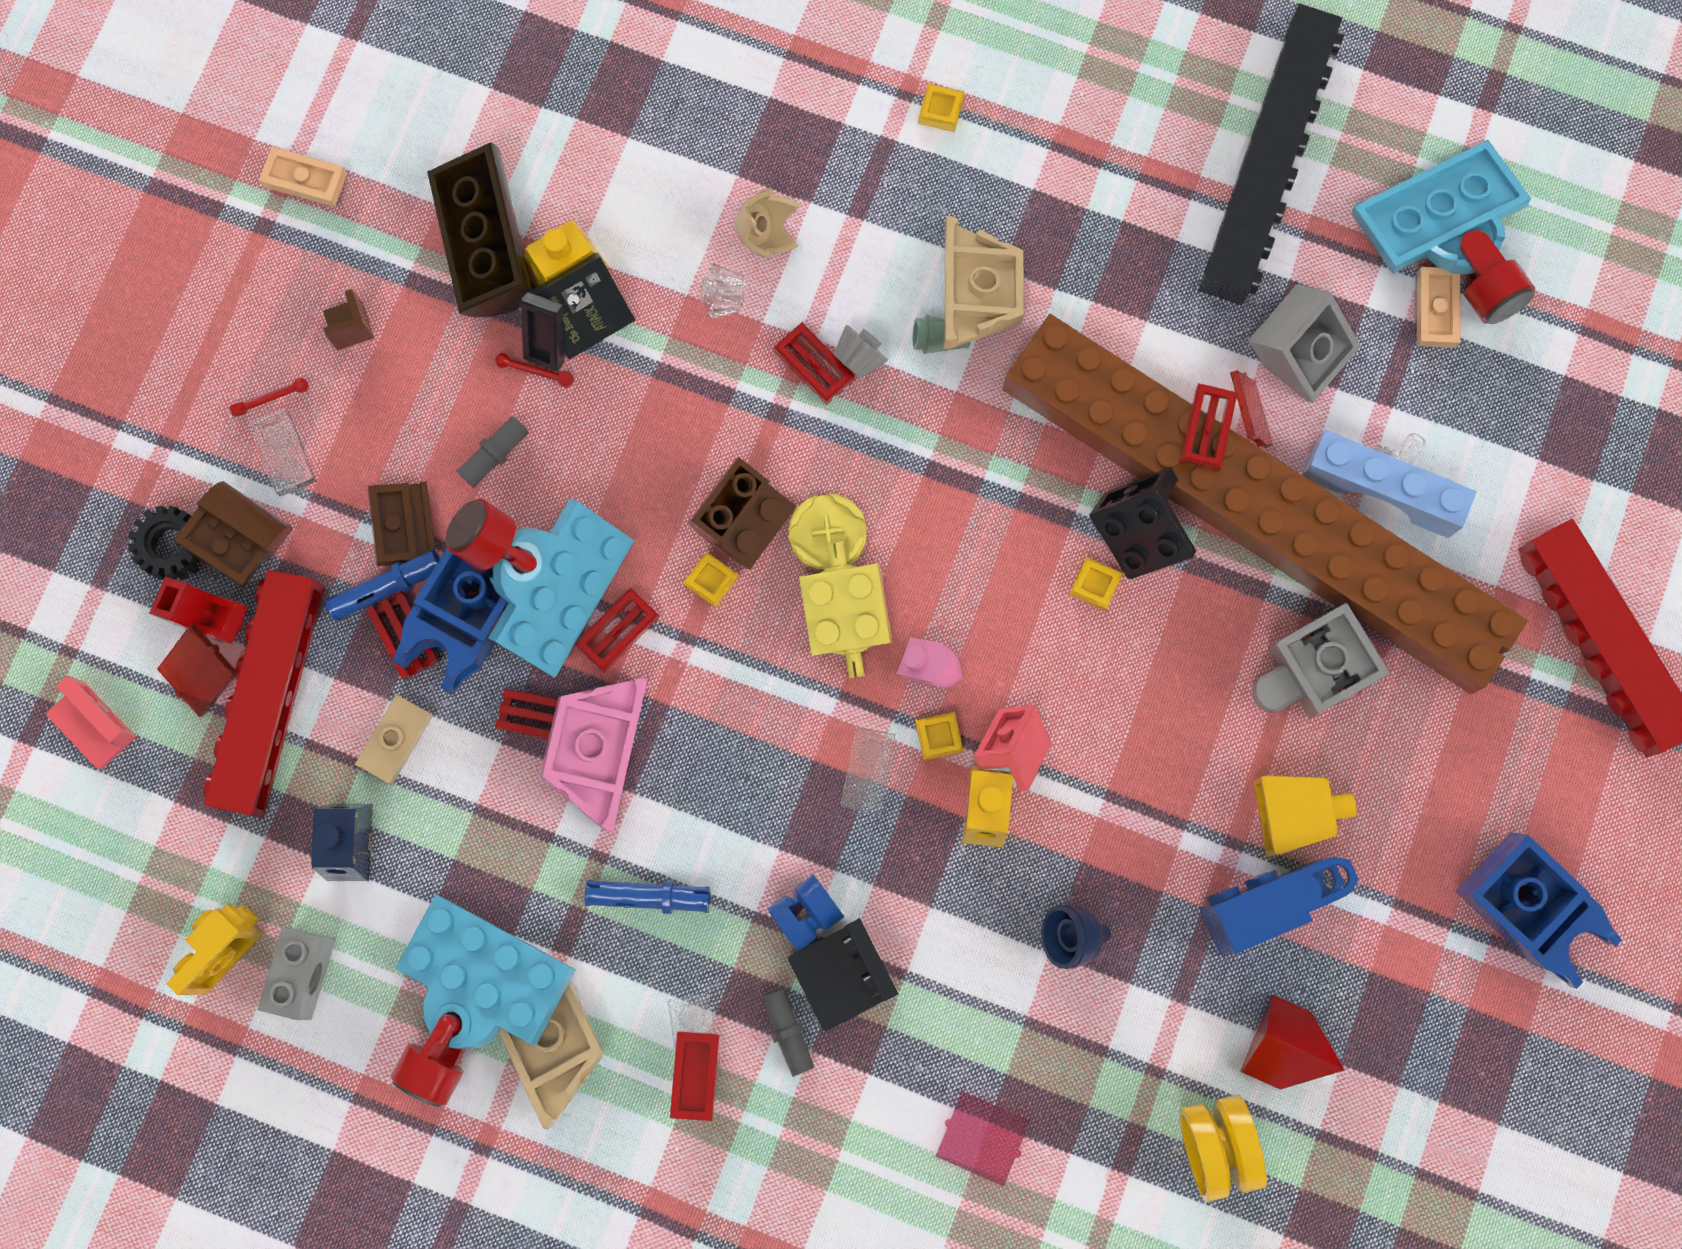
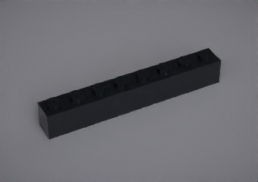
[1198,3,1344,305]

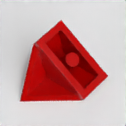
[1240,995,1345,1090]

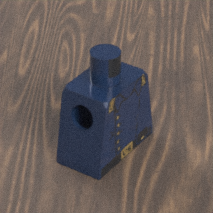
[311,804,373,881]

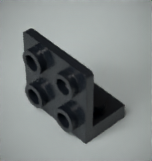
[1089,467,1196,579]
[788,918,899,1031]

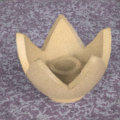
[735,188,799,259]

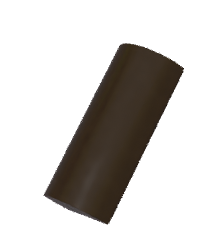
[427,142,532,317]

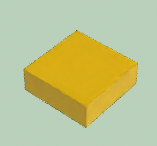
[918,84,965,132]
[683,552,739,608]
[1069,557,1123,611]
[915,712,964,761]

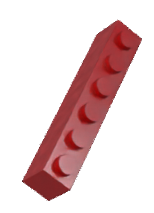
[1518,518,1682,758]
[203,569,325,819]

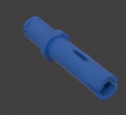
[325,549,440,621]
[584,880,711,914]

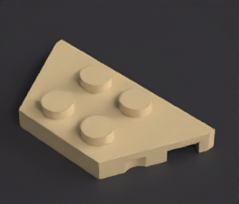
[944,216,1024,349]
[499,981,605,1129]

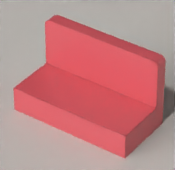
[47,675,137,769]
[974,705,1051,792]

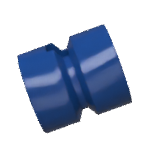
[767,874,845,952]

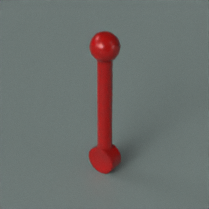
[495,353,574,388]
[230,378,308,416]

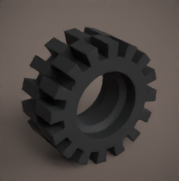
[128,506,204,580]

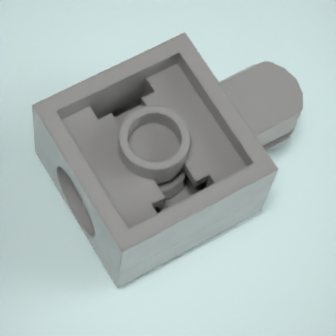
[1252,603,1390,719]

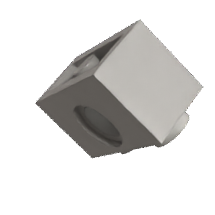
[257,927,335,1021]

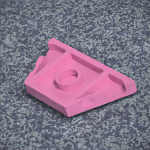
[540,678,648,831]

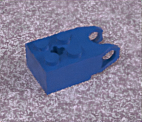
[392,549,508,695]
[1455,832,1622,989]
[1199,857,1359,955]

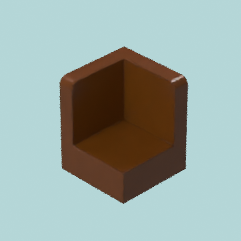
[323,289,374,350]

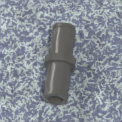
[456,416,529,488]
[761,989,815,1077]

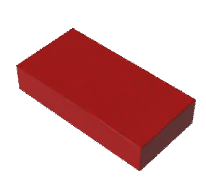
[670,1031,720,1121]

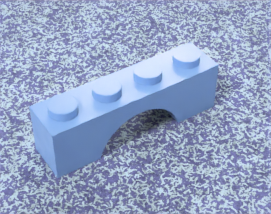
[1302,430,1477,538]

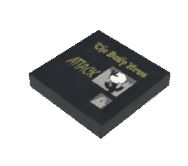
[529,252,636,360]

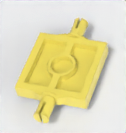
[799,541,892,678]

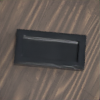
[521,292,564,371]

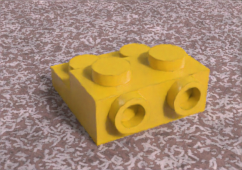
[166,903,265,995]

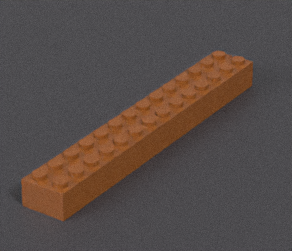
[1003,313,1528,694]

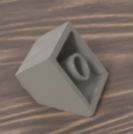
[1248,284,1361,403]

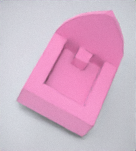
[896,637,963,688]

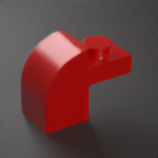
[149,577,248,644]

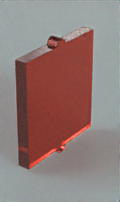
[1230,370,1273,448]
[157,624,238,718]

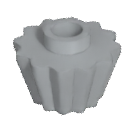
[834,325,888,378]

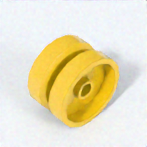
[1179,1094,1267,1202]

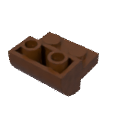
[689,457,796,569]
[173,481,293,588]

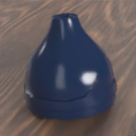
[1041,905,1111,969]

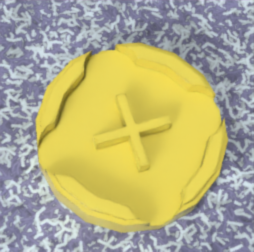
[789,494,867,572]

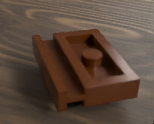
[367,481,435,566]

